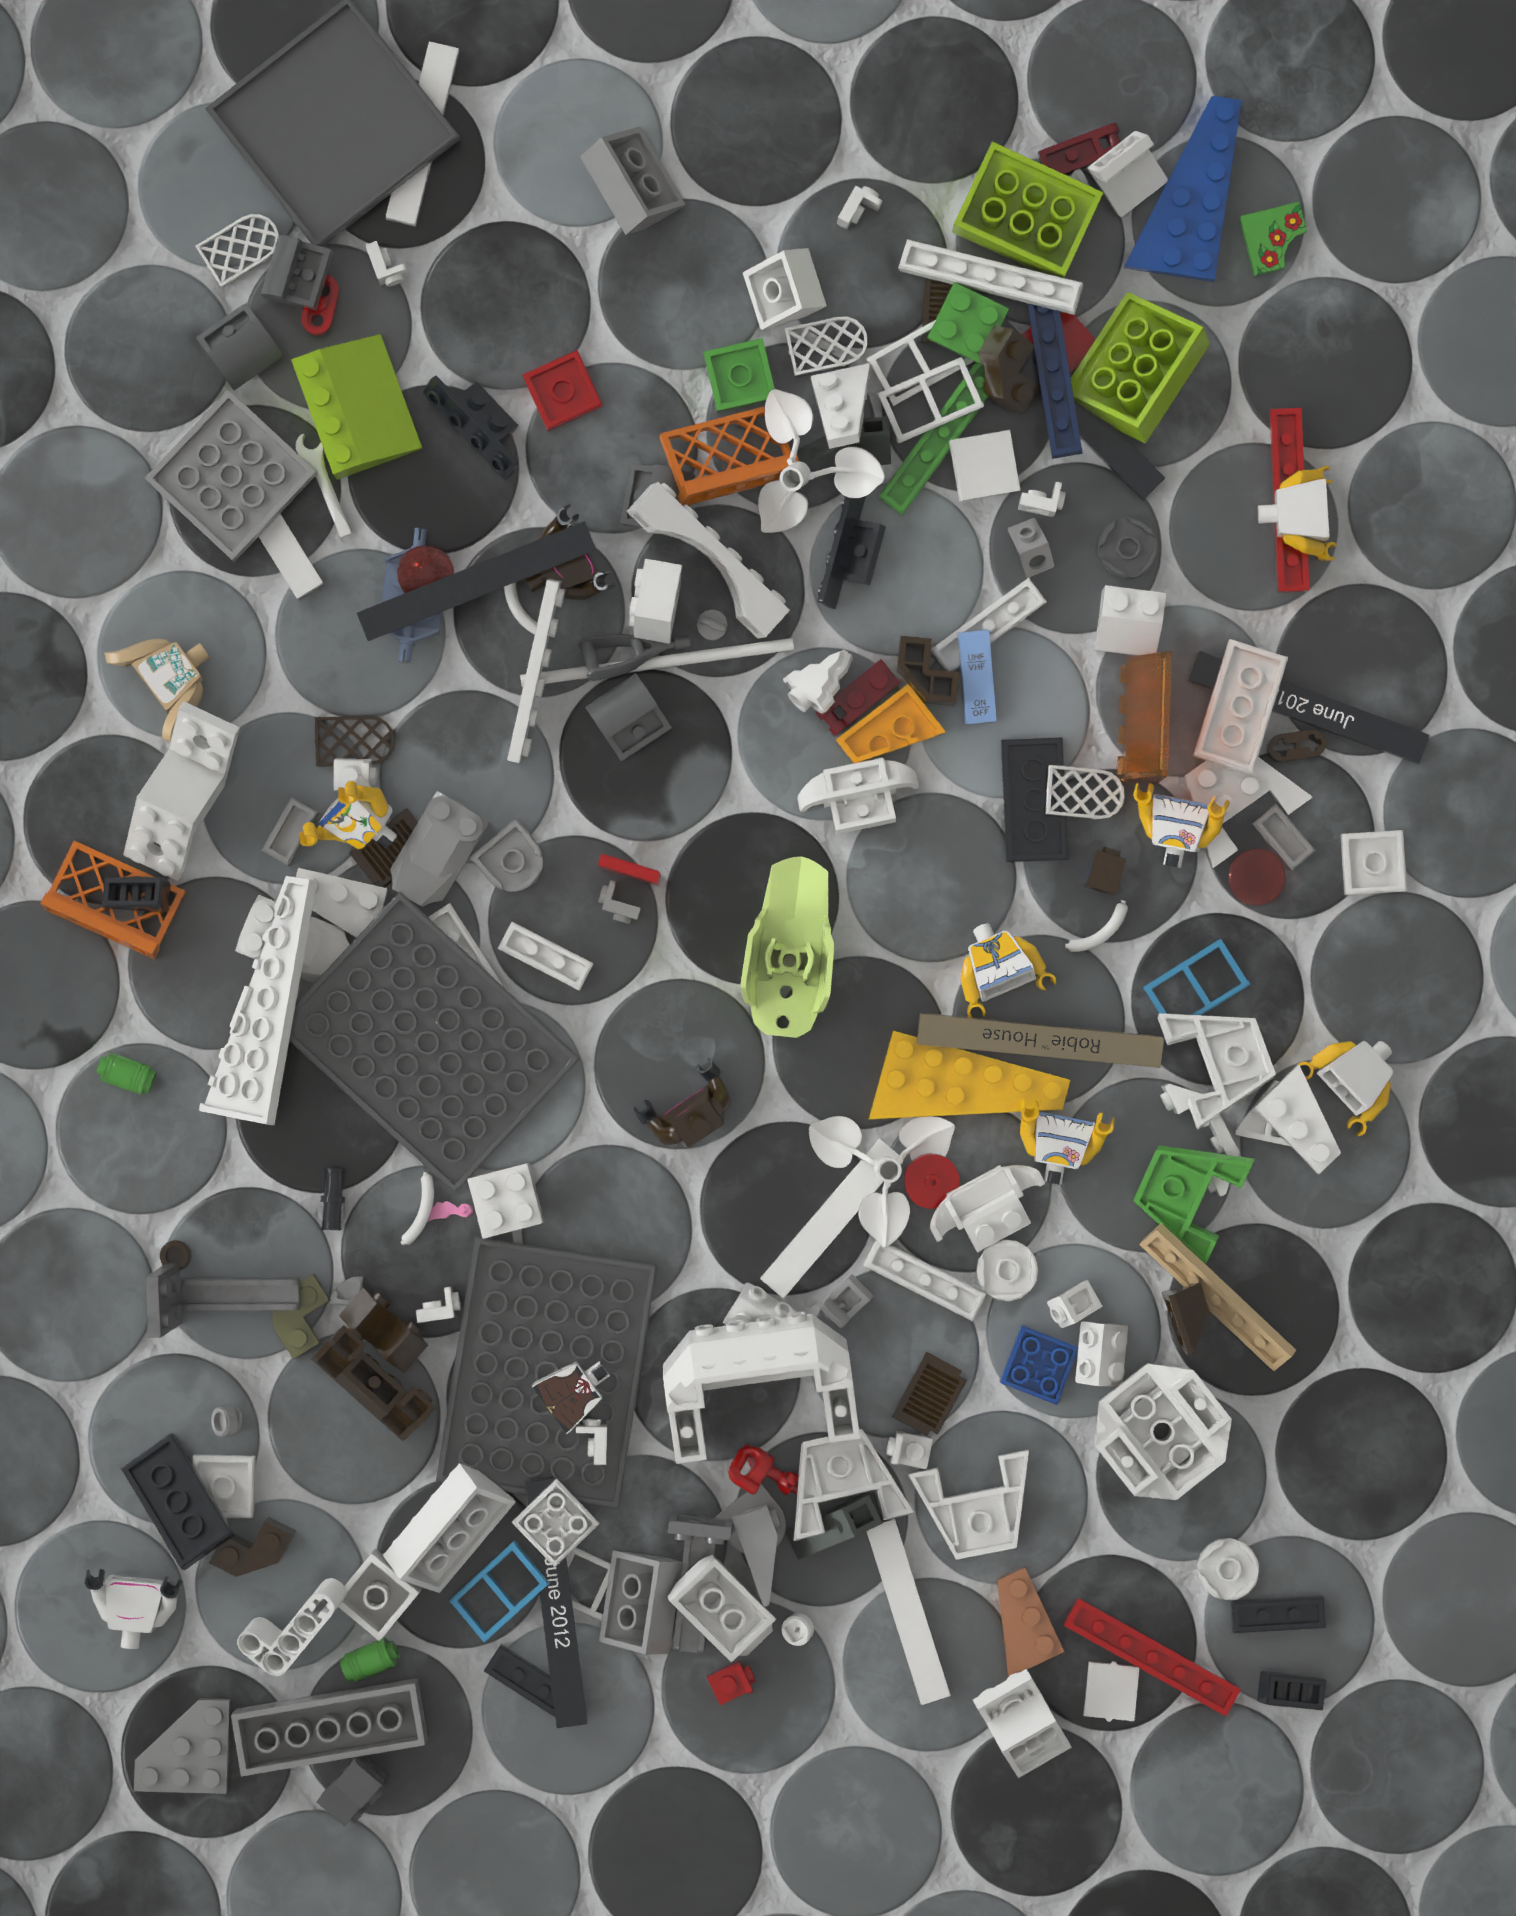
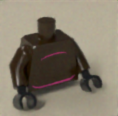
[525,504,615,600]
[634,1058,731,1148]

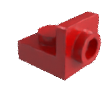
[707,1660,756,1705]

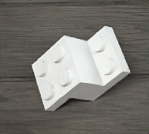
[973,1669,1072,1778]

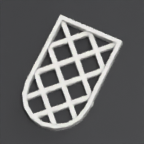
[195,214,279,288]
[785,317,867,376]
[1045,765,1125,820]

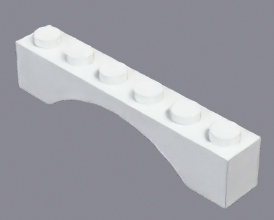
[626,482,790,639]

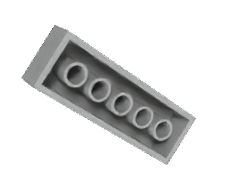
[231,1678,428,1777]

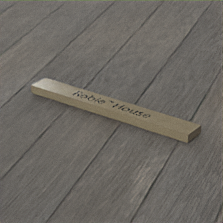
[916,1013,1164,1068]

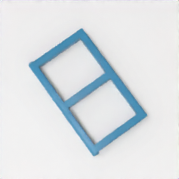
[1143,939,1250,1016]
[449,1541,550,1643]

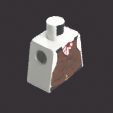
[532,1361,610,1434]

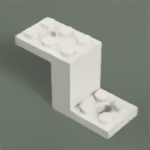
[123,702,240,881]

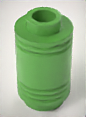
[97,1052,157,1095]
[340,1637,400,1683]

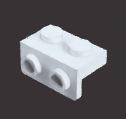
[723,1282,796,1324]
[1075,1321,1128,1387]

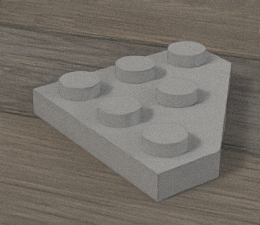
[134,1698,231,1794]

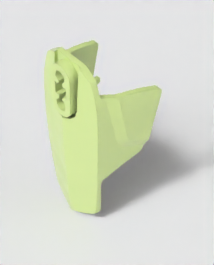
[741,856,834,1038]

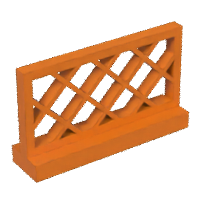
[659,406,799,506]
[40,841,186,960]

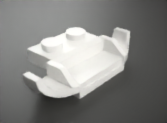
[797,758,920,835]
[930,1165,1045,1252]

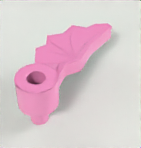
[427,1201,473,1222]

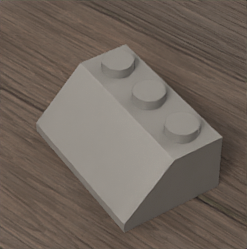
[580,127,686,235]
[599,1550,683,1655]

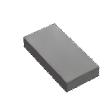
[261,797,319,866]
[1252,804,1316,871]

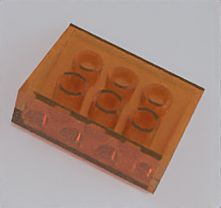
[1116,651,1172,783]

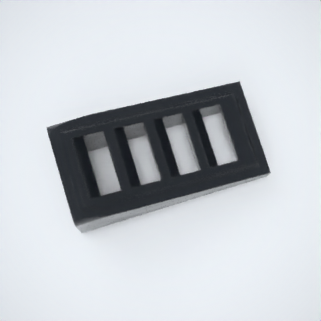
[102,877,171,912]
[1257,1671,1326,1711]

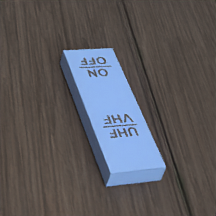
[957,629,997,724]

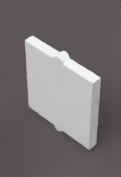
[1083,1661,1139,1722]

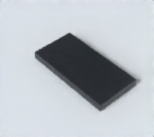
[1001,737,1068,862]
[121,1433,235,1571]

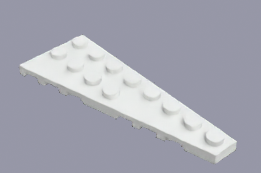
[199,876,317,1125]

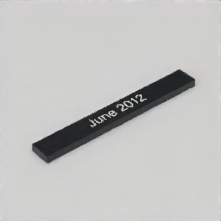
[1188,651,1430,764]
[525,1477,587,1728]

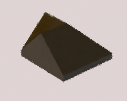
[1162,1283,1210,1355]

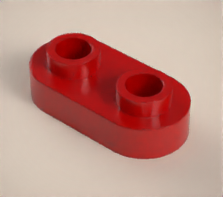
[301,275,340,336]

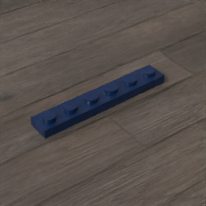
[1027,275,1083,459]

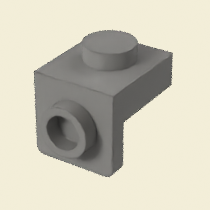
[598,880,642,924]
[820,1274,874,1329]

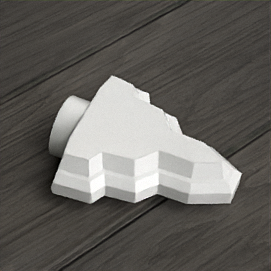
[783,650,853,714]

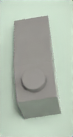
[732,1503,781,1607]

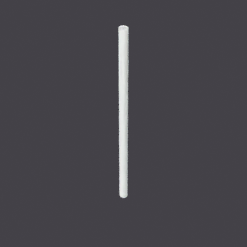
[520,638,794,687]

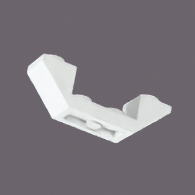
[1160,1084,1240,1197]

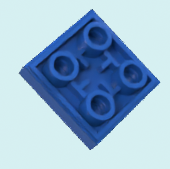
[1000,1325,1078,1405]

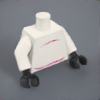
[85,1569,183,1649]

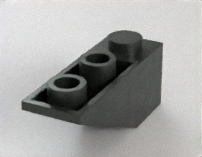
[798,416,891,472]
[785,1492,883,1560]

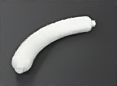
[504,582,538,635]
[1065,900,1128,952]
[401,1172,434,1245]

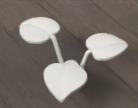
[758,389,885,533]
[809,1116,955,1247]

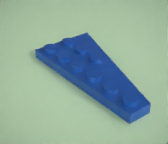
[1124,96,1242,282]

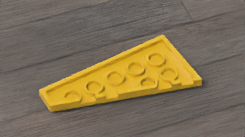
[869,1031,1071,1119]

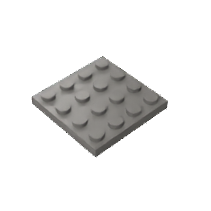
[145,390,318,562]

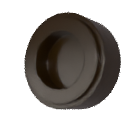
[160,1240,192,1270]

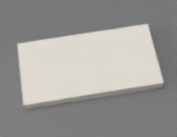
[1193,639,1288,774]

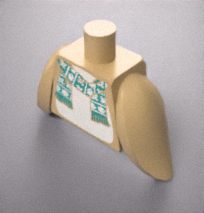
[104,638,210,743]

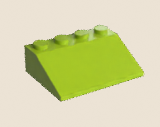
[952,141,1104,278]
[1071,292,1210,444]
[291,334,423,480]

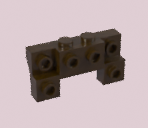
[311,1325,436,1441]

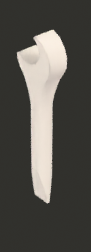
[296,434,352,538]

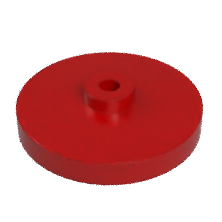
[904,1153,959,1209]

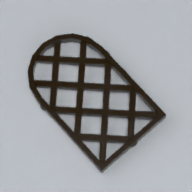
[315,715,395,766]

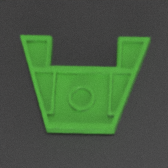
[1133,1145,1255,1264]

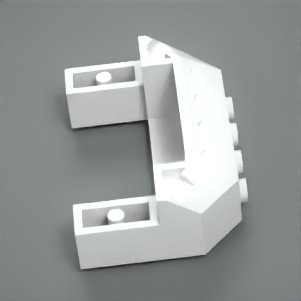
[663,1312,860,1464]

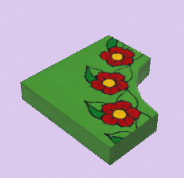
[1239,201,1307,277]

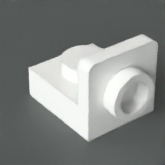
[837,186,882,229]
[365,241,408,287]
[1018,482,1066,517]
[334,758,377,790]
[1047,1280,1103,1328]
[416,1286,461,1323]
[576,1418,607,1465]
[886,1430,933,1469]

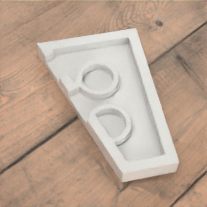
[811,363,871,449]
[296,868,389,938]
[1253,1065,1341,1174]

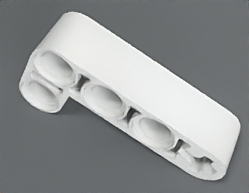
[237,1578,346,1676]

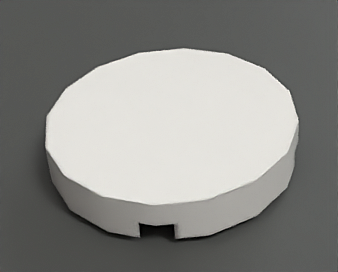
[976,1239,1038,1301]
[1197,1538,1259,1600]

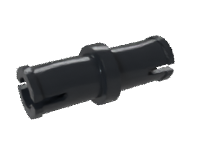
[320,1168,345,1231]

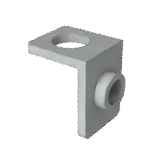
[1007,518,1055,578]

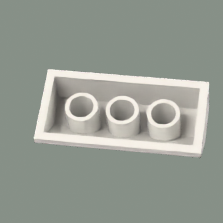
[383,1463,516,1593]

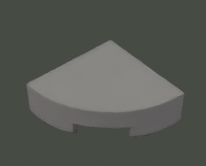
[329,1276,364,1306]

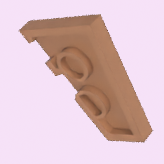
[997,1566,1064,1677]

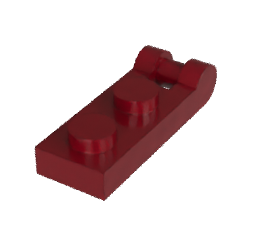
[1037,123,1121,175]
[815,659,900,737]

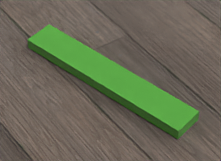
[878,362,988,516]

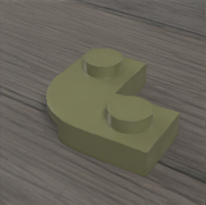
[272,1274,330,1359]

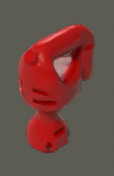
[728,1444,799,1496]

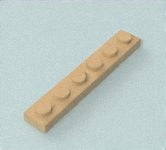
[1139,1223,1296,1371]

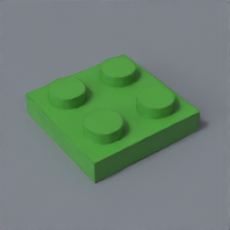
[927,282,1009,365]
[703,338,775,413]

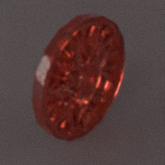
[397,545,454,593]
[1228,848,1286,906]

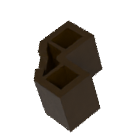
[979,325,1040,414]
[897,636,959,706]
[339,1288,428,1373]
[209,1517,296,1577]

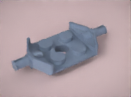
[381,528,448,663]

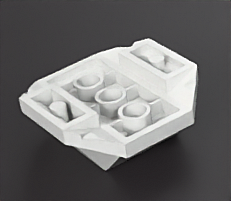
[1095,1363,1232,1500]

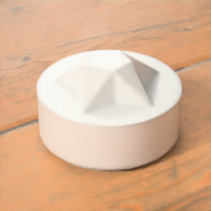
[782,1613,814,1646]

